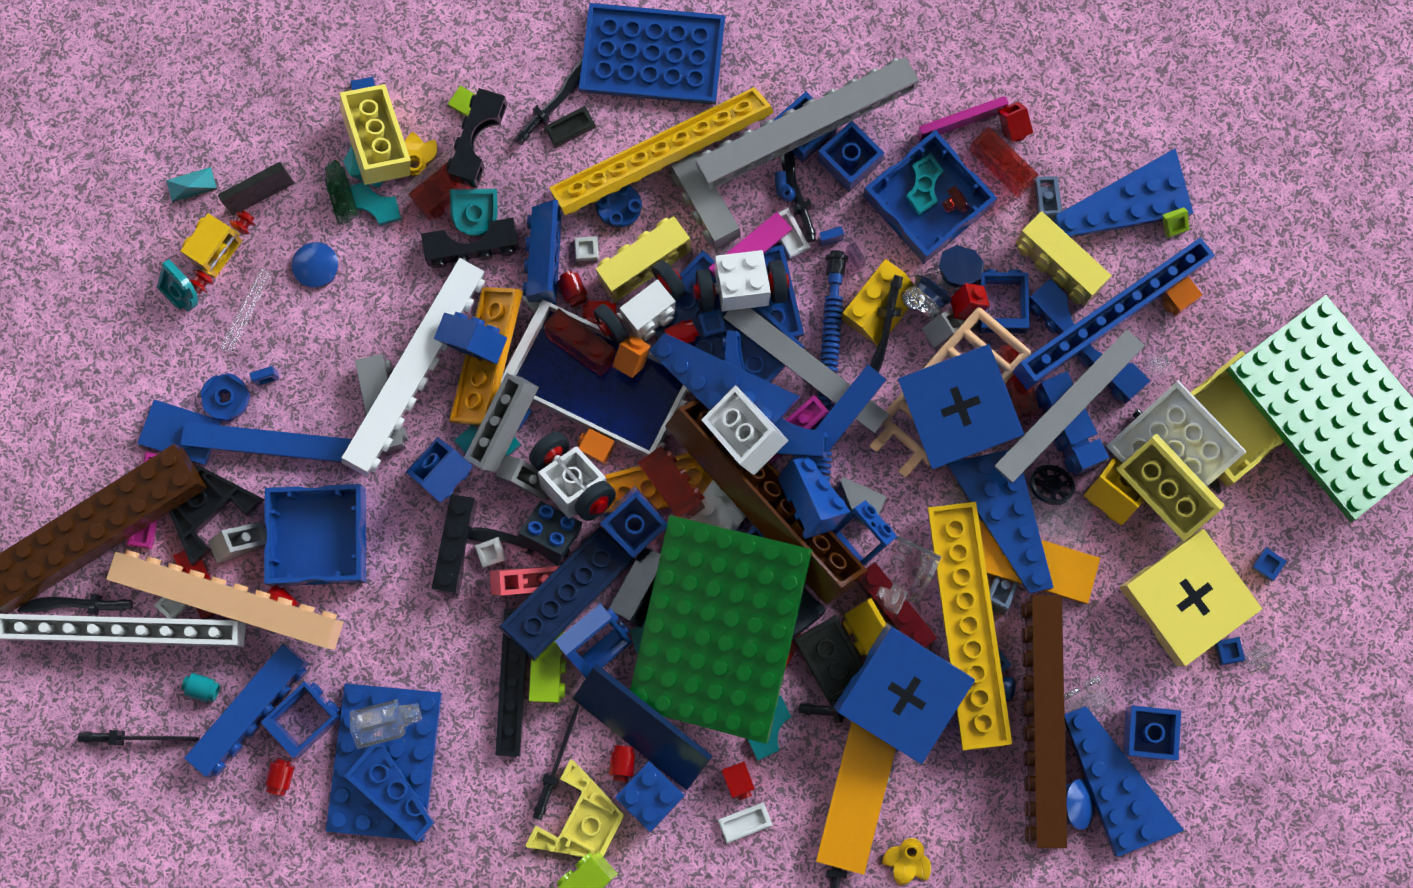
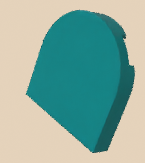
[449,188,498,236]
[157,259,198,312]

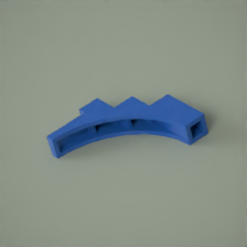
[722,330,828,458]

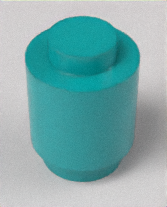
[181,673,220,703]

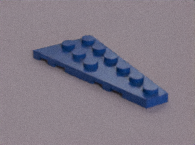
[1054,148,1194,238]
[649,333,801,425]
[946,449,1054,594]
[1065,706,1184,857]

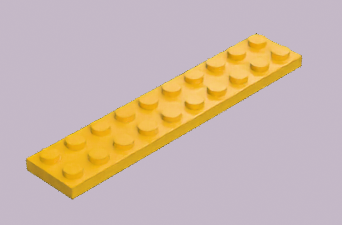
[549,87,773,215]
[927,502,1012,751]

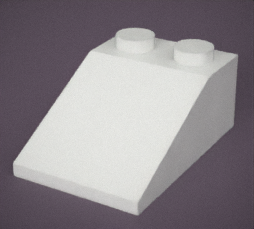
[702,385,789,475]

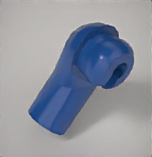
[774,171,796,202]

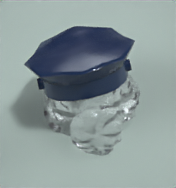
[925,245,984,295]
[901,275,952,319]

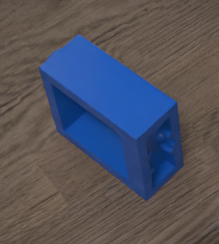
[978,269,1029,333]
[832,500,897,567]
[555,603,632,678]
[261,681,340,759]

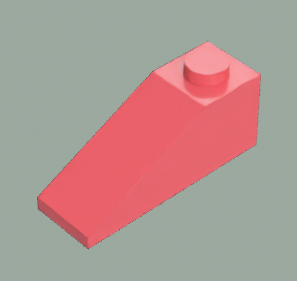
[489,566,559,596]

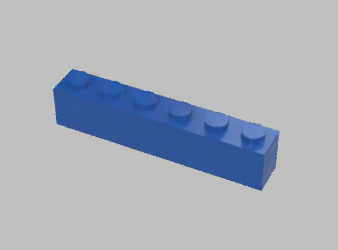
[184,644,309,777]

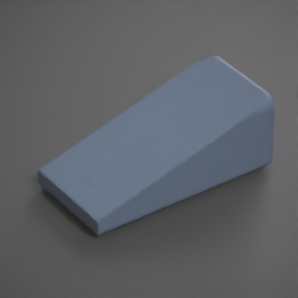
[1034,176,1062,223]
[989,576,1019,615]

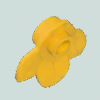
[405,132,437,176]
[882,838,931,886]

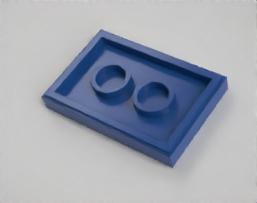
[137,399,222,466]

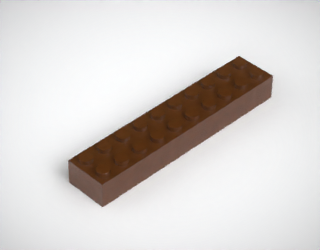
[665,399,868,605]
[0,444,207,614]
[1021,595,1067,848]

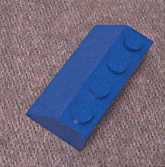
[523,200,562,305]

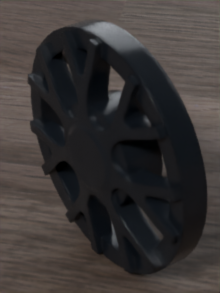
[1030,465,1075,505]

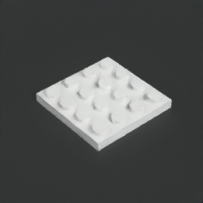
[1106,380,1247,486]

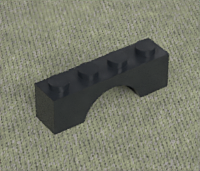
[446,88,508,188]
[421,217,520,268]
[431,494,478,596]

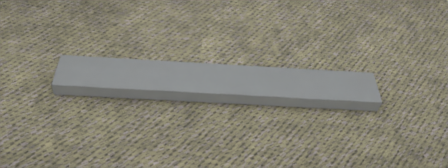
[723,308,889,434]
[994,330,1145,484]

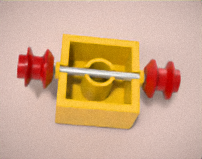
[180,210,256,294]

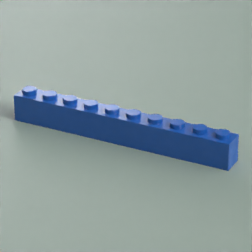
[1012,237,1215,390]

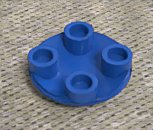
[596,185,642,227]
[292,242,338,287]
[1066,779,1095,830]

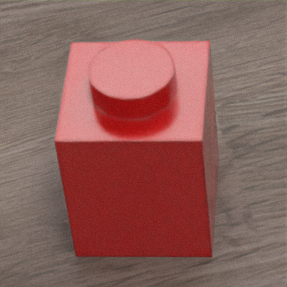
[997,102,1033,142]
[950,283,990,320]
[722,761,755,801]

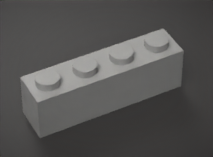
[670,152,741,249]
[355,354,408,454]
[464,373,539,472]

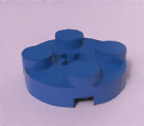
[201,373,250,421]

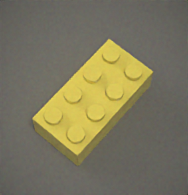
[340,84,411,185]
[1015,211,1112,307]
[596,216,691,303]
[1116,433,1224,541]

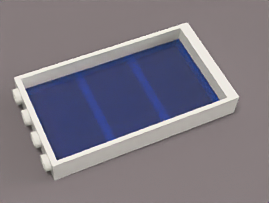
[501,299,691,460]

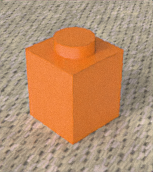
[1161,276,1203,316]
[612,335,651,378]
[577,428,616,466]

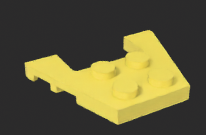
[525,759,625,857]

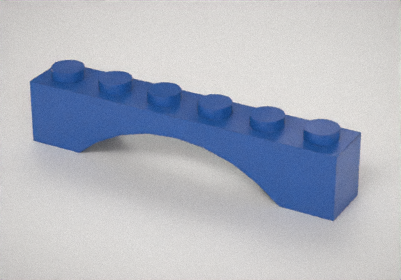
[1029,278,1150,404]

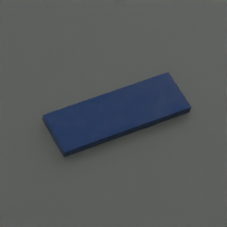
[499,526,635,661]
[573,664,713,790]

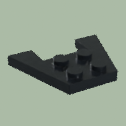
[169,465,265,566]

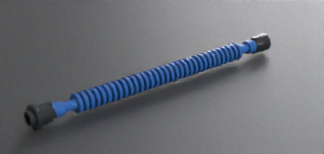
[815,250,849,481]

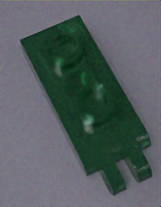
[325,160,358,225]

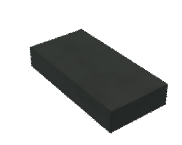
[544,106,596,148]

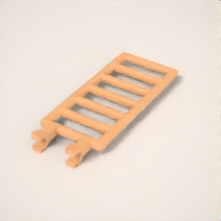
[870,308,1031,478]

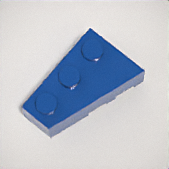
[778,456,851,539]

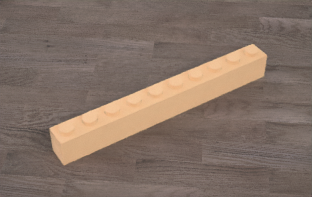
[106,549,344,650]

